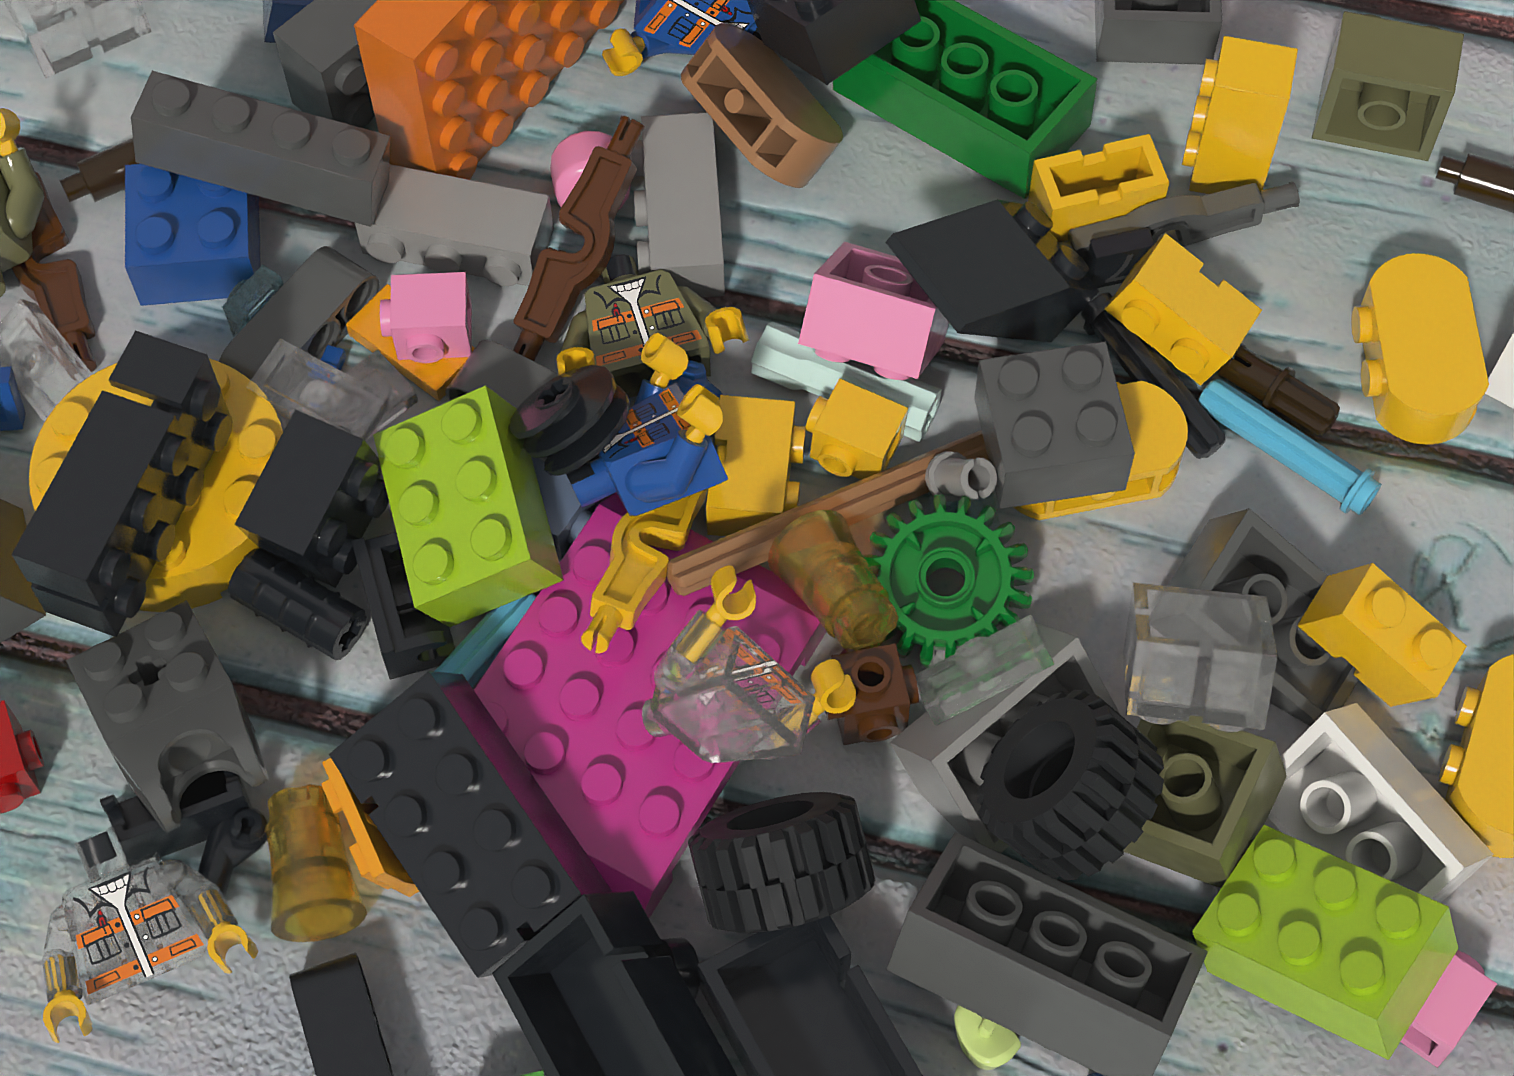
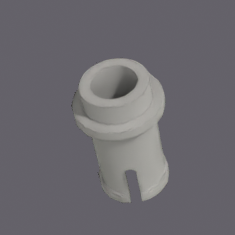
[925,451,997,502]

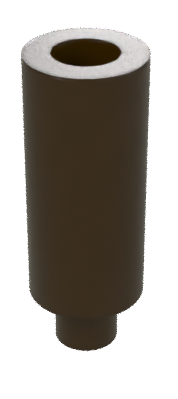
[59,138,140,202]
[1436,153,1514,213]

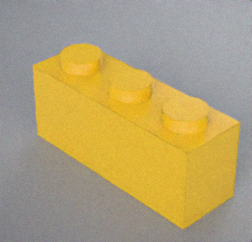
[1182,36,1298,194]

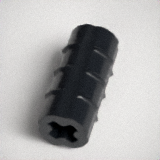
[228,548,367,661]

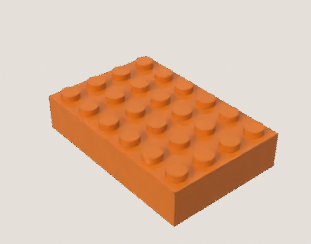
[354,0,624,180]

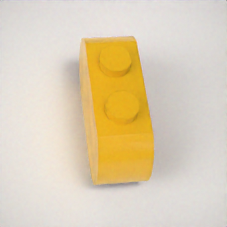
[1351,253,1489,444]
[1013,381,1188,520]
[1438,654,1514,858]

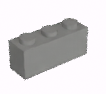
[632,112,725,297]
[354,164,554,286]

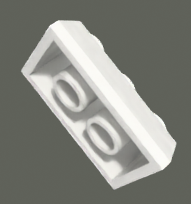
[1264,703,1494,903]

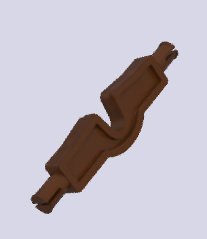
[513,116,645,362]
[12,172,97,376]

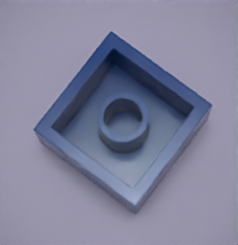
[125,164,261,306]

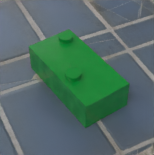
[833,0,1098,199]

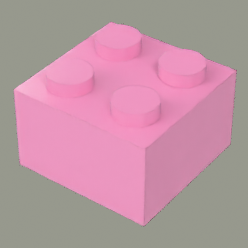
[798,242,949,380]

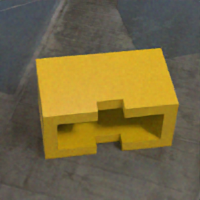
[1028,134,1169,242]
[1105,233,1262,386]
[706,395,806,537]
[1297,563,1467,707]

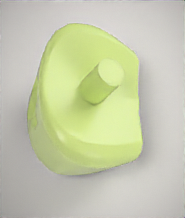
[954,1005,1021,1070]

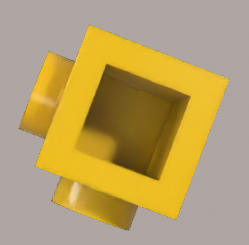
[805,378,908,480]

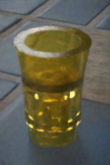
[768,510,898,651]
[266,784,367,942]

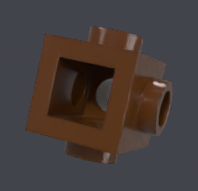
[825,642,919,746]

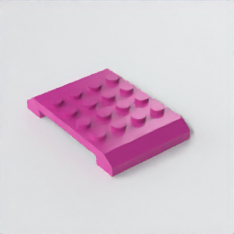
[474,493,837,918]

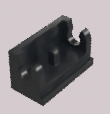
[352,532,455,680]
[100,771,252,869]

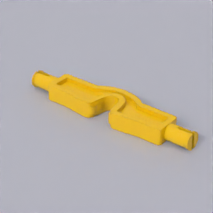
[581,489,707,653]

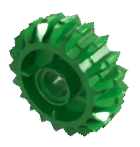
[858,494,1034,670]

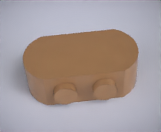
[681,23,843,188]

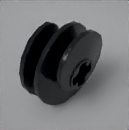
[508,365,630,475]

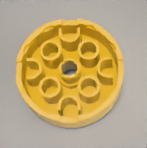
[29,359,283,612]

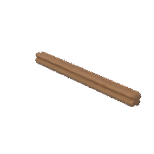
[666,430,989,596]

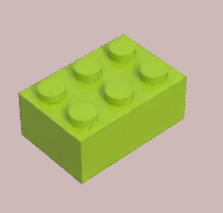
[373,385,564,627]
[1192,825,1459,1060]

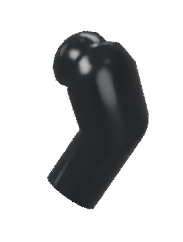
[192,807,270,901]

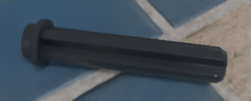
[1081,292,1226,459]

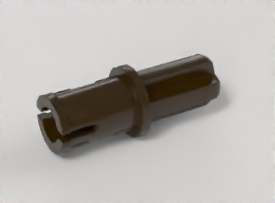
[1218,343,1340,435]

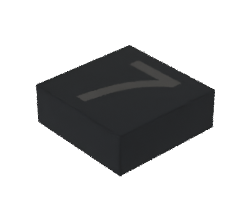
[1086,228,1154,288]

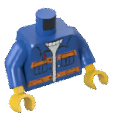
[602,0,762,76]
[566,333,728,516]

